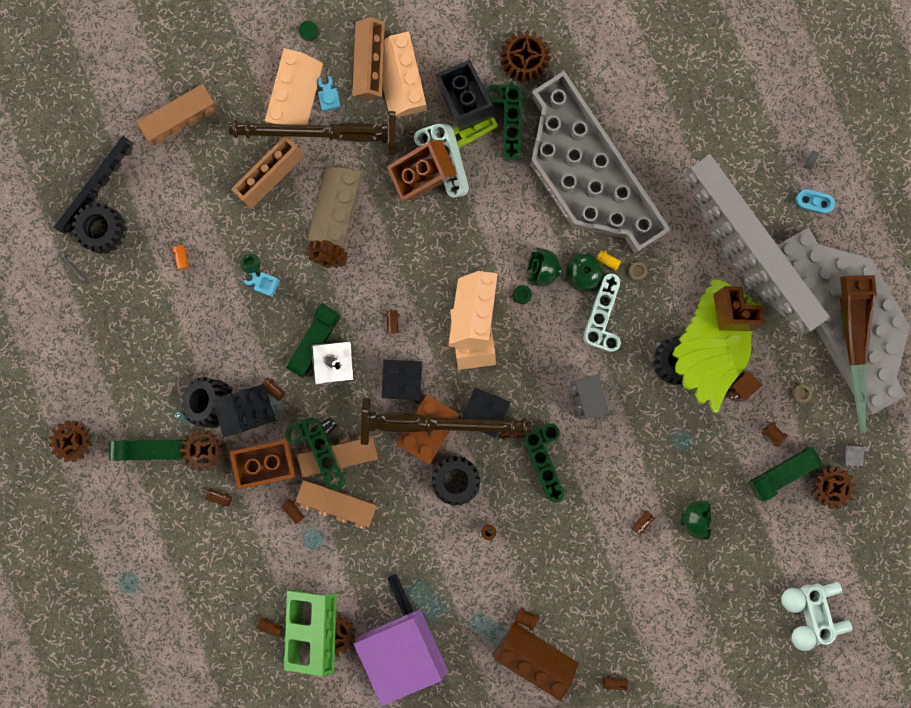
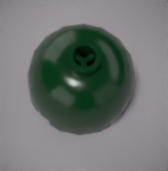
[527,248,561,287]
[565,254,604,292]
[681,501,711,540]

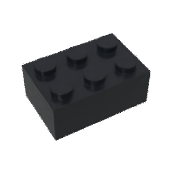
[435,60,495,132]
[212,384,276,438]

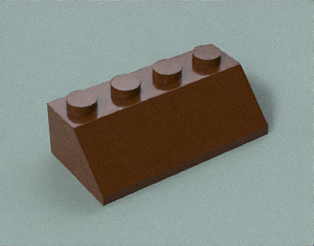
[493,621,579,702]

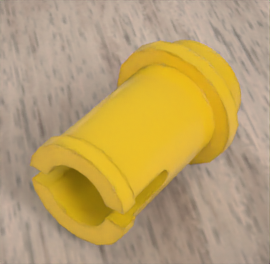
[597,250,621,271]

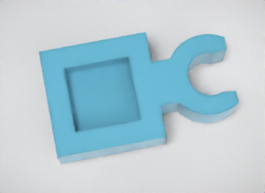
[318,76,341,112]
[243,272,280,298]

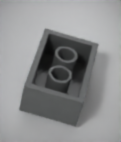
[568,374,609,419]

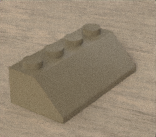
[308,167,362,249]

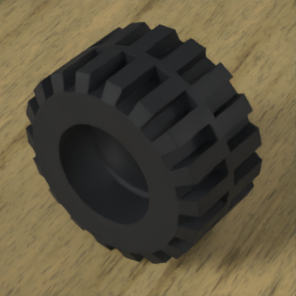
[72,203,127,254]
[653,336,683,385]
[182,377,232,428]
[432,456,480,506]

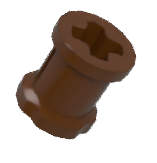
[761,421,788,447]
[514,607,539,631]

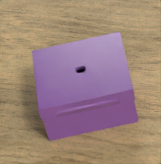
[354,609,449,706]

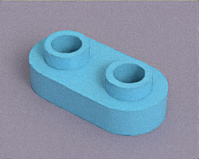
[795,189,835,214]

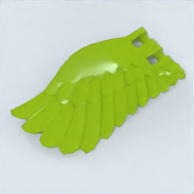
[673,279,764,413]

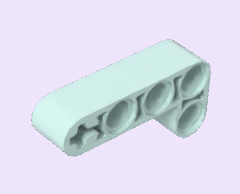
[414,124,469,197]
[583,274,621,352]

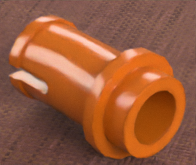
[172,245,189,270]

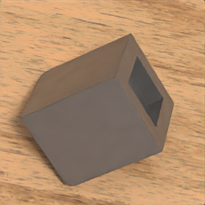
[839,445,869,466]

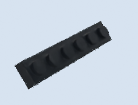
[54,135,133,234]

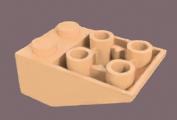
[450,309,496,370]

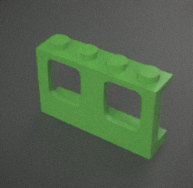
[284,589,337,676]

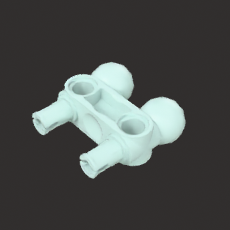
[781,582,852,651]

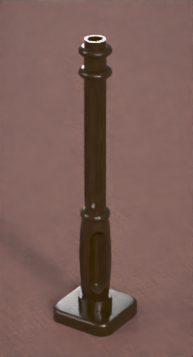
[229,111,396,155]
[361,398,531,445]

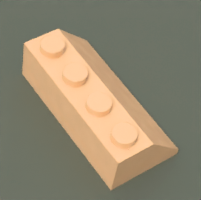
[382,32,427,118]
[265,48,323,125]
[448,271,497,352]

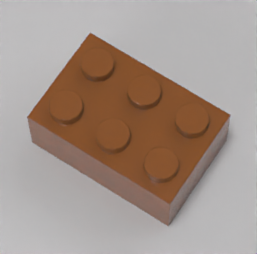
[387,140,457,202]
[396,395,460,464]
[230,439,298,490]

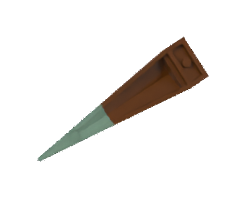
[839,275,877,433]

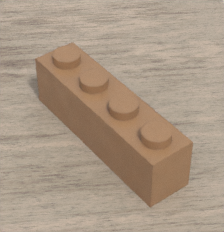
[352,17,385,100]
[137,84,218,146]
[231,136,304,209]
[297,436,379,478]
[296,479,378,529]

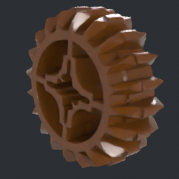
[500,30,551,83]

